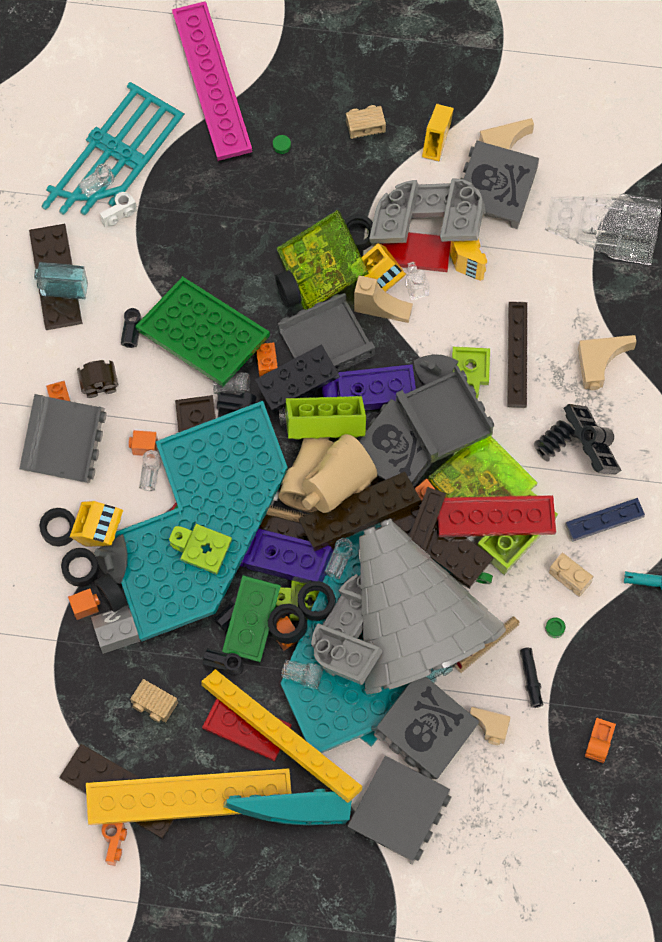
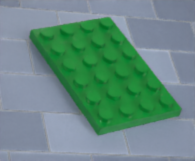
[135,276,270,387]

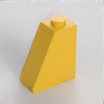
[422,104,454,161]

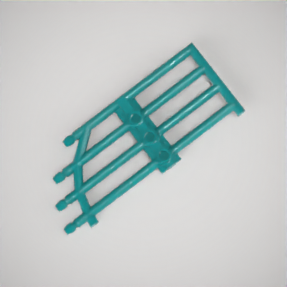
[41,82,185,215]

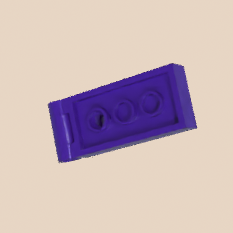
[322,365,416,410]
[240,529,334,584]

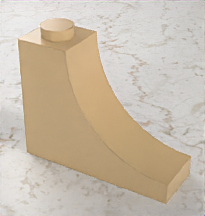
[479,118,534,150]
[354,276,413,323]
[578,335,636,390]

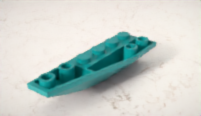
[224,789,352,825]

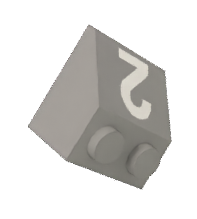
[91,605,140,654]

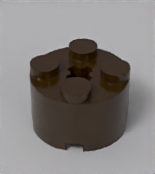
[77,360,119,398]

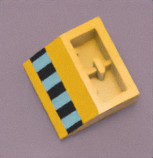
[450,239,487,281]
[350,243,406,292]
[70,501,123,547]

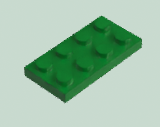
[222,575,281,662]

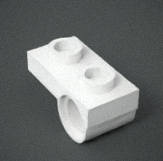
[100,192,137,227]

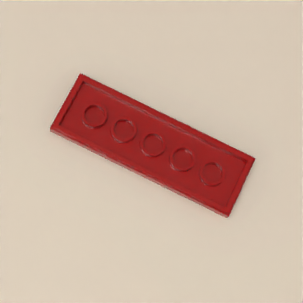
[437,495,556,537]

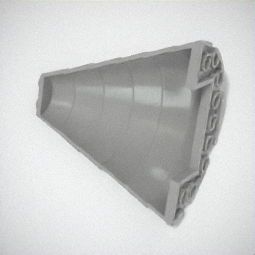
[359,518,506,694]

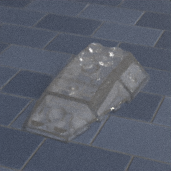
[545,194,662,265]

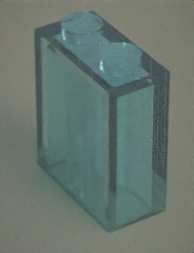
[34,262,88,299]

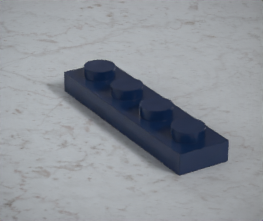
[565,498,645,542]

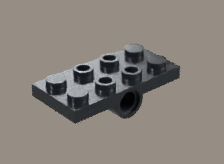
[255,344,340,413]
[563,404,622,475]

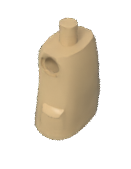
[302,434,377,513]
[278,437,334,513]

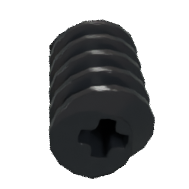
[534,420,576,461]

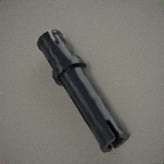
[520,647,544,708]

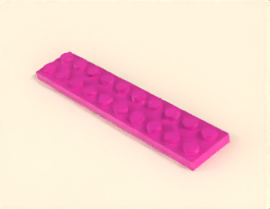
[172,1,252,161]

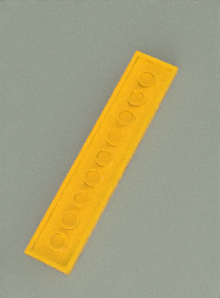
[86,769,291,825]

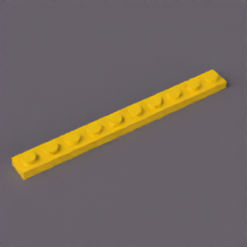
[201,669,362,803]

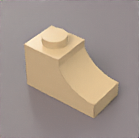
[470,707,510,745]

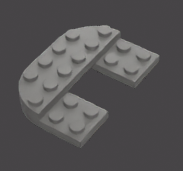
[369,178,486,244]
[312,574,383,685]

